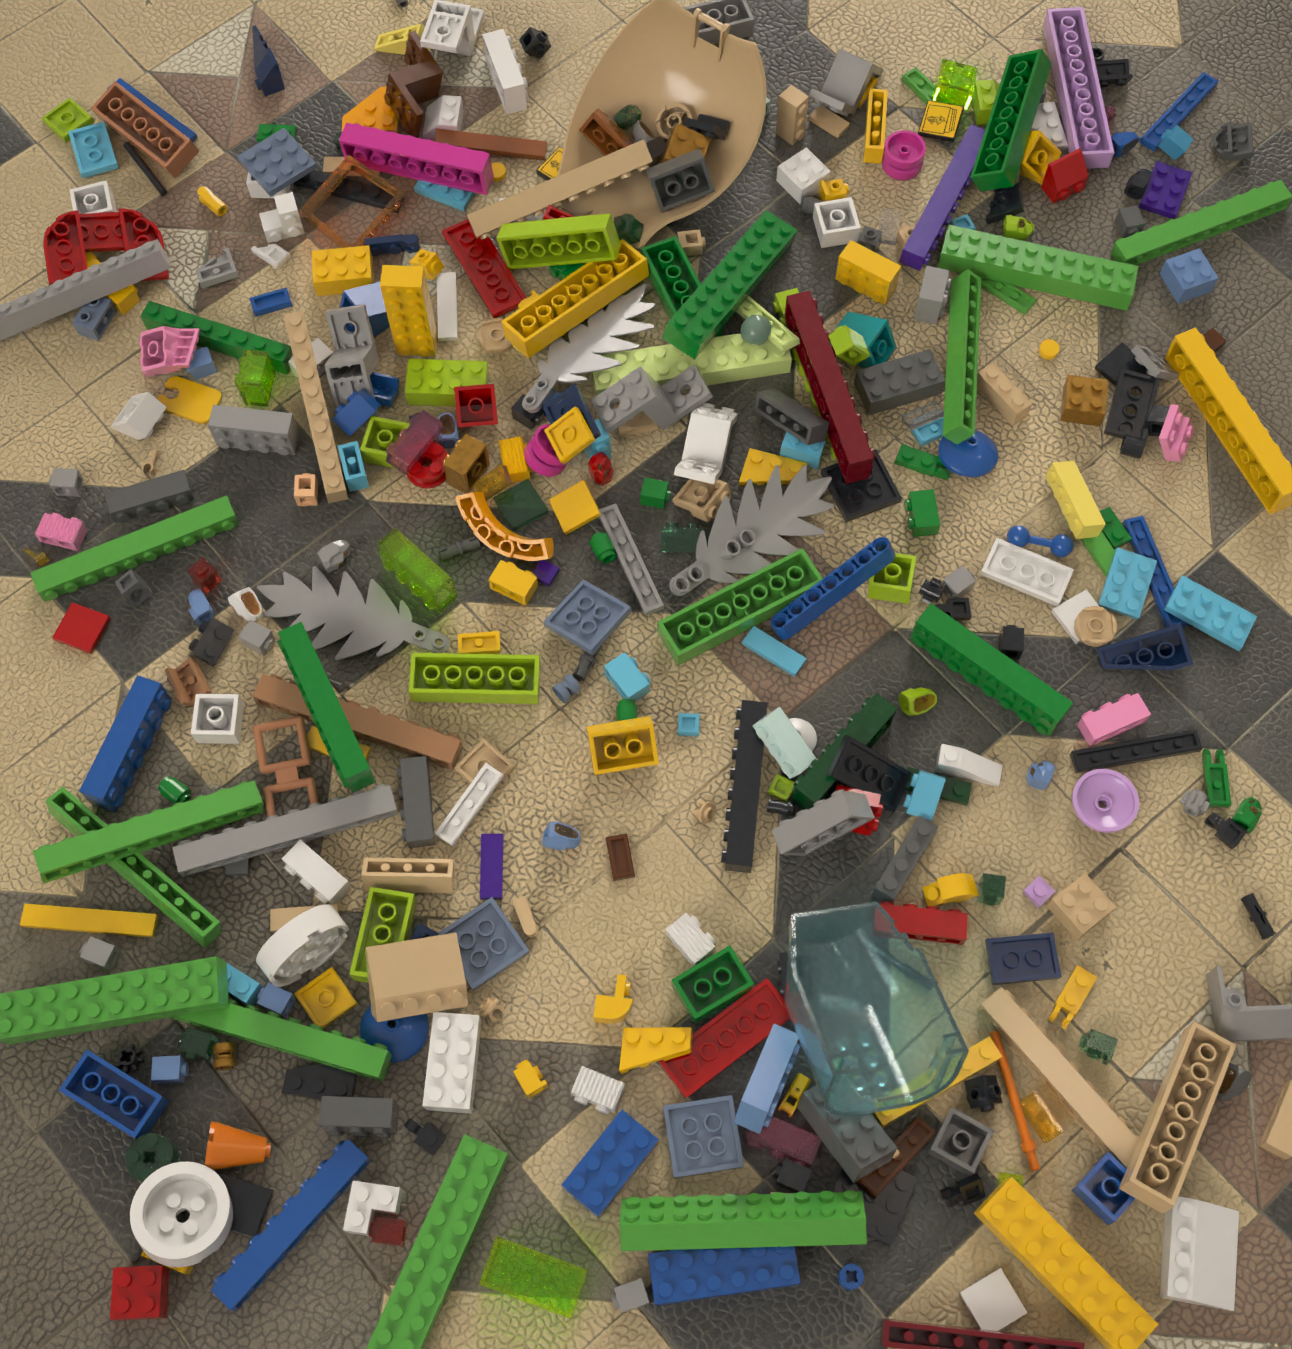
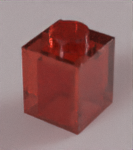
[187,557,222,594]
[369,1217,407,1247]

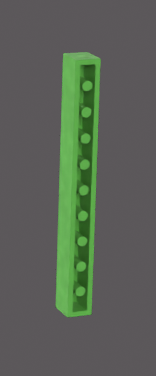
[1111,180,1292,266]
[943,269,981,444]
[30,495,239,602]
[33,781,263,884]
[45,787,221,948]
[170,999,392,1082]

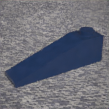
[252,25,285,97]
[1096,624,1193,670]

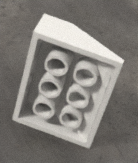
[1159,1196,1239,1311]

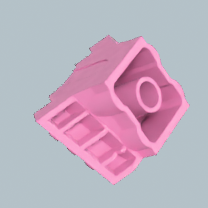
[139,326,200,377]

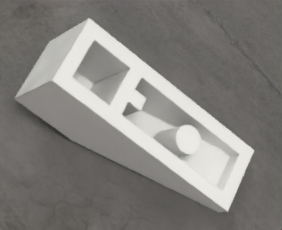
[934,744,1003,787]

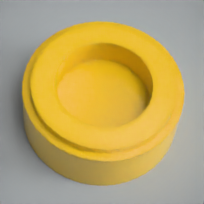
[492,162,506,182]
[1039,339,1060,360]

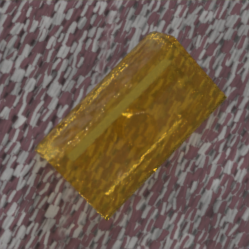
[1020,1091,1064,1143]

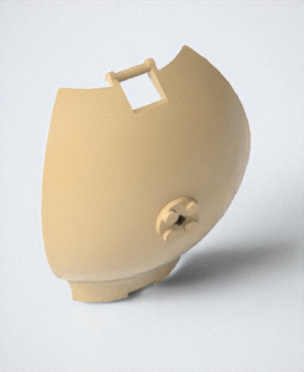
[557,0,767,249]

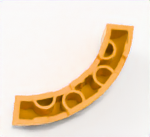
[455,492,554,561]

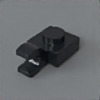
[934,598,972,621]
[1204,812,1248,849]
[404,1118,447,1156]
[940,1173,986,1207]

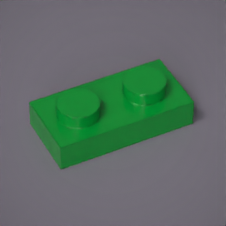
[256,124,297,143]
[1100,506,1132,550]

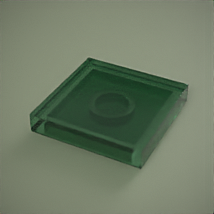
[493,479,549,531]

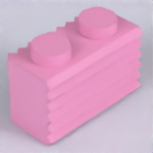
[35,513,87,551]

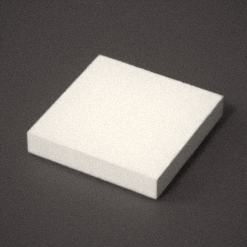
[1051,590,1100,644]
[959,1268,1027,1331]

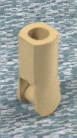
[513,896,538,938]

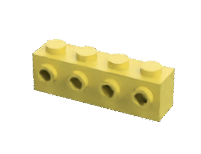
[1045,461,1106,539]

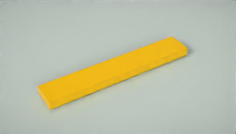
[20,903,158,938]

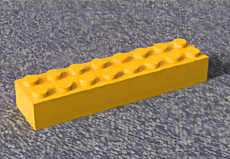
[501,239,649,359]
[974,1177,1158,1349]

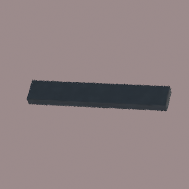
[1070,729,1203,773]

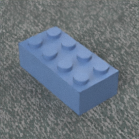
[734,1024,801,1134]

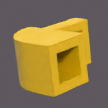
[922,873,979,907]
[593,974,633,1024]

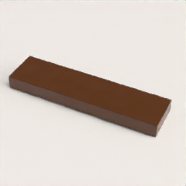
[857,1116,937,1199]

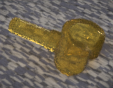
[23,547,50,567]

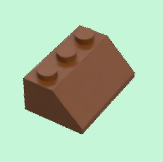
[579,108,635,156]

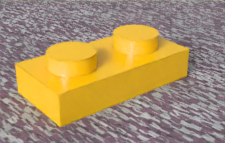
[457,631,501,654]

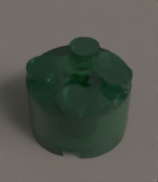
[124,1132,180,1182]

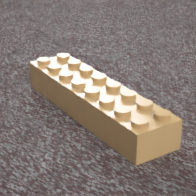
[1119,1021,1236,1214]

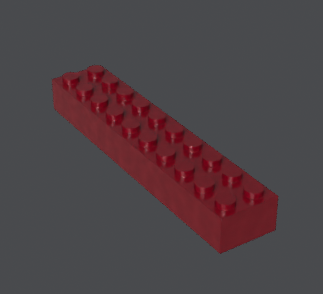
[784,290,875,484]

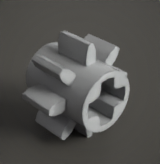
[1180,789,1210,817]

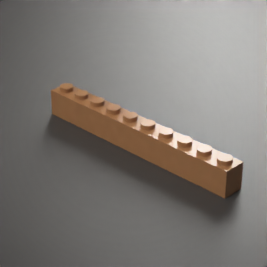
[252,674,463,770]

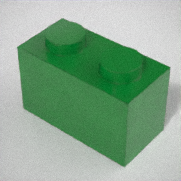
[904,489,940,537]

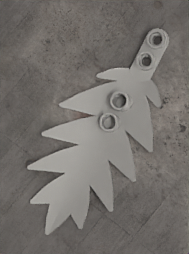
[522,284,656,413]
[669,465,834,596]
[257,566,449,661]

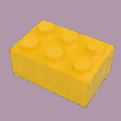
[835,240,901,305]
[312,245,374,296]
[586,716,659,775]

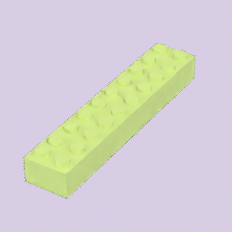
[591,333,792,396]

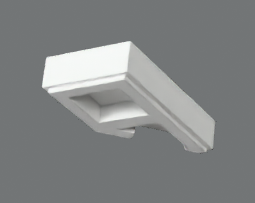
[251,244,291,270]

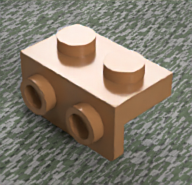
[164,657,212,707]

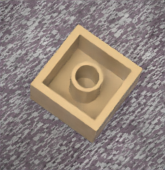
[1047,873,1116,940]

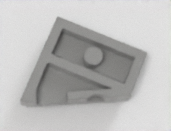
[195,247,239,288]
[1131,345,1179,380]

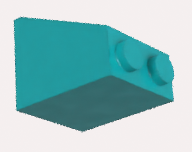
[829,312,897,369]

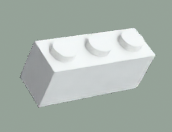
[282,839,351,905]

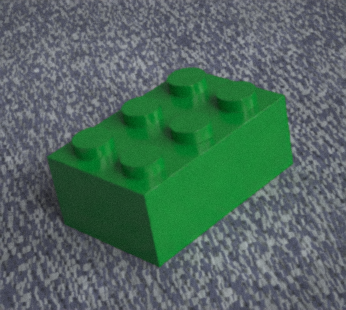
[671,945,754,1024]

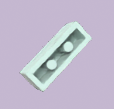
[752,707,817,779]

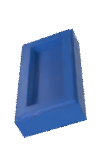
[249,287,293,317]

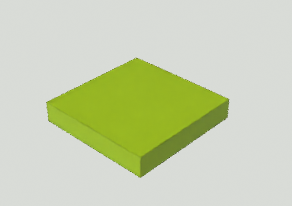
[41,97,95,143]

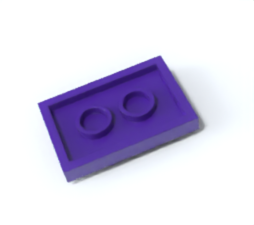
[1138,161,1193,220]

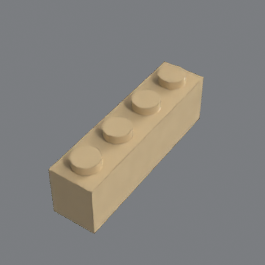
[361,858,455,893]

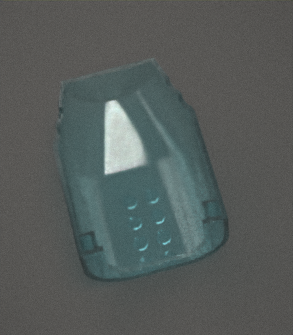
[785,901,969,1116]

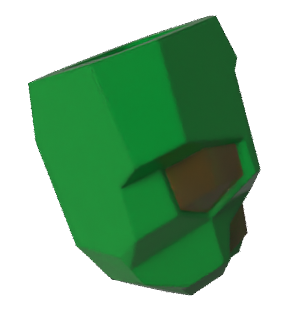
[1231,797,1262,834]

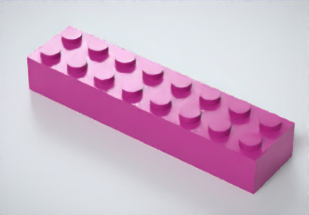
[339,122,494,195]

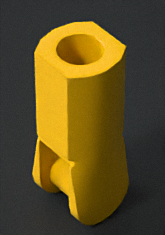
[197,186,228,217]
[778,1073,812,1117]

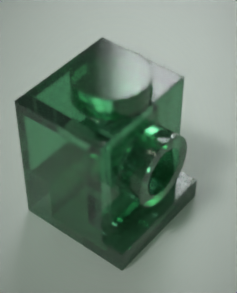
[1078,1029,1118,1065]

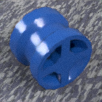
[838,1263,864,1290]

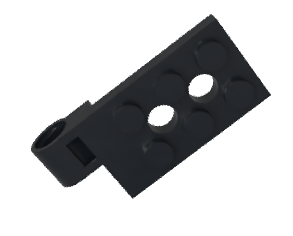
[1103,368,1160,459]

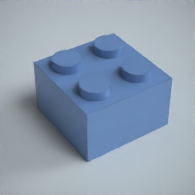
[1160,248,1218,304]

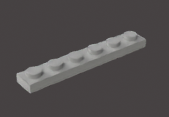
[599,503,664,616]

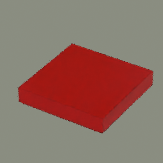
[52,602,111,654]

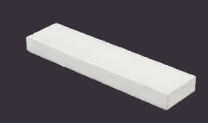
[437,272,458,342]
[435,763,504,847]

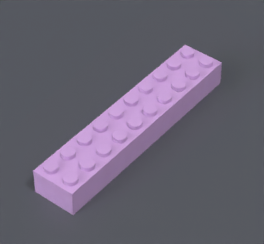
[1043,7,1114,169]

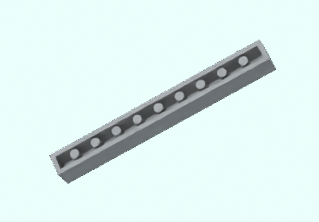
[0,239,171,341]
[172,784,398,877]

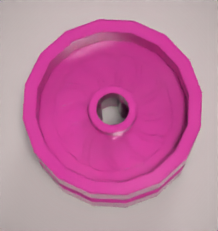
[882,130,926,180]
[524,424,571,477]

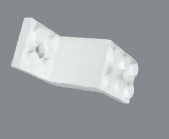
[420,0,484,56]
[674,403,738,484]

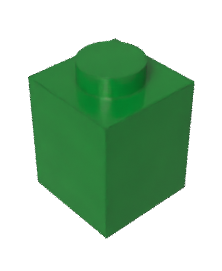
[640,477,672,509]

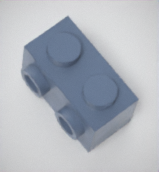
[72,297,117,341]

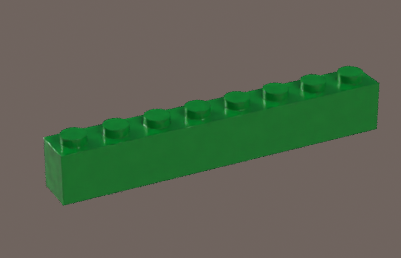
[141,301,293,374]

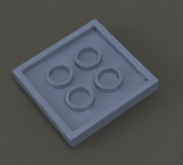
[237,128,317,197]
[543,579,632,655]
[438,897,530,991]
[663,1095,744,1179]

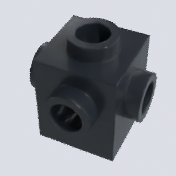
[519,27,552,59]
[964,1075,1003,1112]

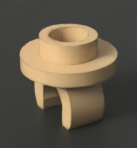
[691,800,716,823]
[479,997,505,1022]

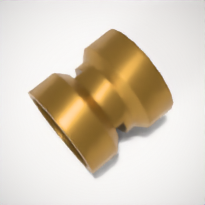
[212,1042,237,1071]

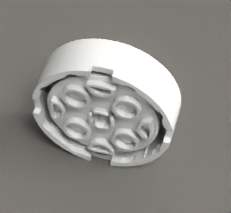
[256,904,349,987]
[130,1162,233,1267]

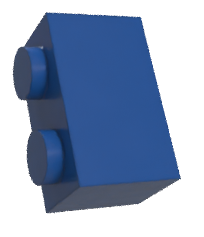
[332,388,380,437]

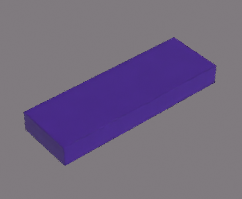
[480,833,504,900]

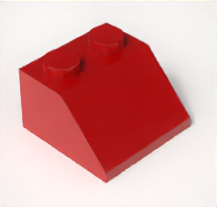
[1041,148,1089,203]
[454,384,498,428]

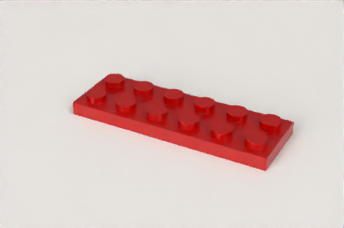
[442,219,526,318]
[658,978,796,1099]

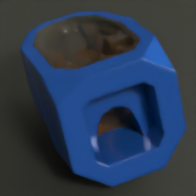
[1111,131,1140,157]

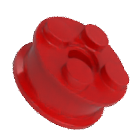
[404,441,448,489]

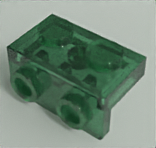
[661,522,703,553]

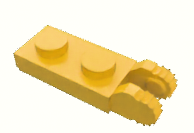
[1048,965,1097,1030]

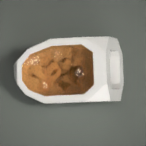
[228,587,262,622]

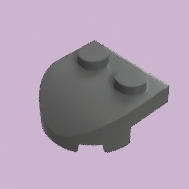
[1212,121,1254,161]

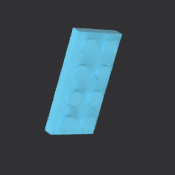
[1164,575,1257,651]

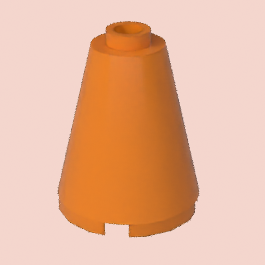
[205,1121,271,1170]

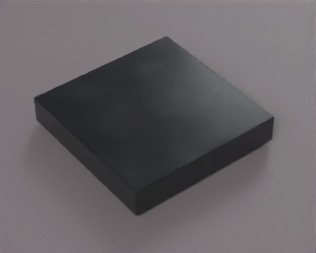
[1095,342,1148,386]

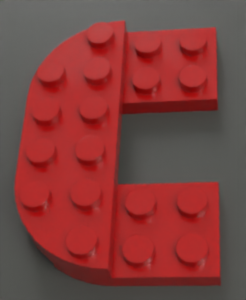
[43,208,169,285]

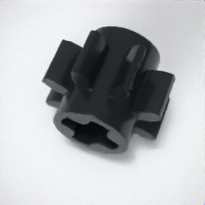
[919,577,944,605]
[114,1043,145,1074]

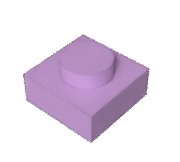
[1023,876,1055,908]

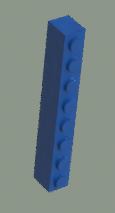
[211,1139,372,1312]

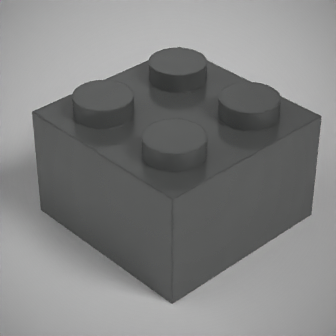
[927,1107,994,1177]

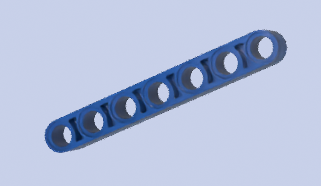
[771,537,895,640]

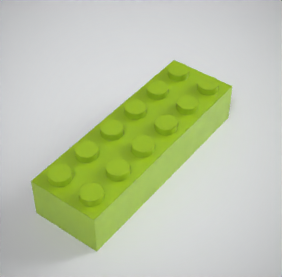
[496,213,621,269]
[408,653,541,704]

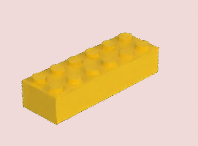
[380,265,438,357]

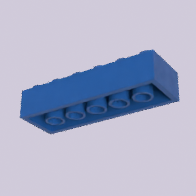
[79,675,172,813]
[648,1246,800,1306]

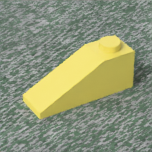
[374,24,431,55]

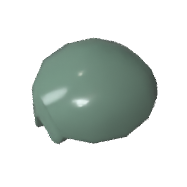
[740,315,771,346]

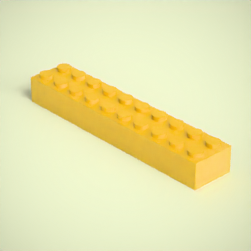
[1165,327,1292,515]

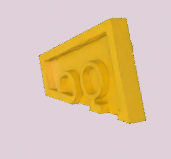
[739,448,808,486]
[619,1027,693,1074]

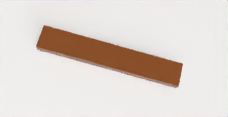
[434,128,547,161]

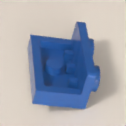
[370,372,399,407]

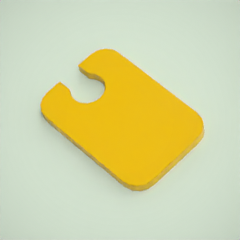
[157,376,222,424]

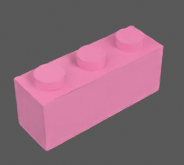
[1077,693,1151,747]

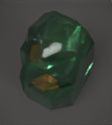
[614,104,642,131]

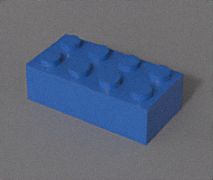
[59,1050,170,1142]
[561,1109,659,1219]

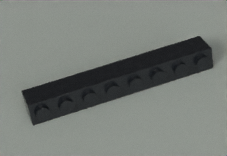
[721,700,768,873]

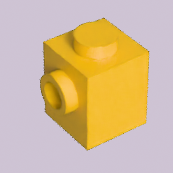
[409,249,444,280]

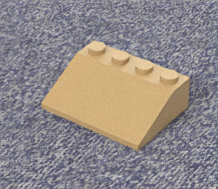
[365,932,468,1022]

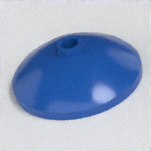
[938,430,999,478]
[360,1004,429,1063]

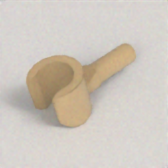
[141,450,158,475]

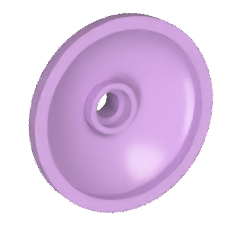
[1072,769,1139,833]

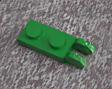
[894,444,950,480]
[1202,749,1231,808]

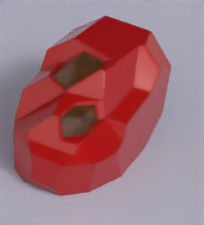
[588,452,614,486]

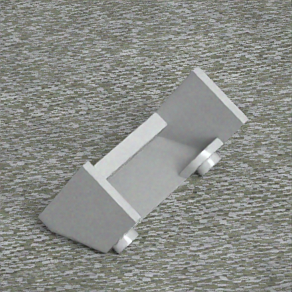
[1206,966,1292,1042]

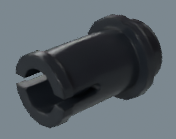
[767,798,795,818]

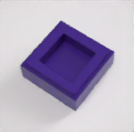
[533,560,560,587]

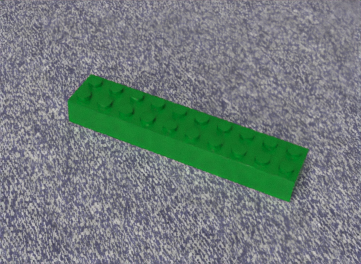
[662,210,798,360]

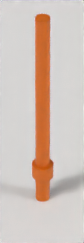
[990,1031,1040,1171]

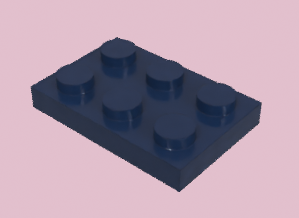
[543,384,601,439]
[985,932,1062,985]

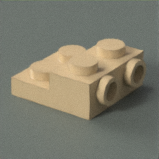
[673,479,731,522]

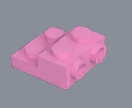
[1159,404,1194,462]

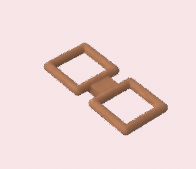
[253,716,319,817]

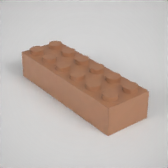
[91,81,199,178]

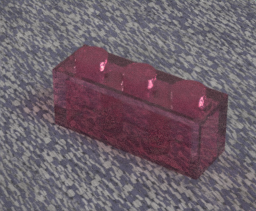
[386,410,443,475]
[745,1116,821,1167]

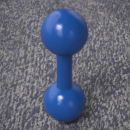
[1007,525,1074,557]

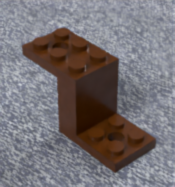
[384,31,443,138]

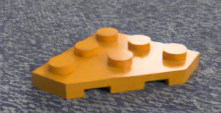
[342,87,399,133]

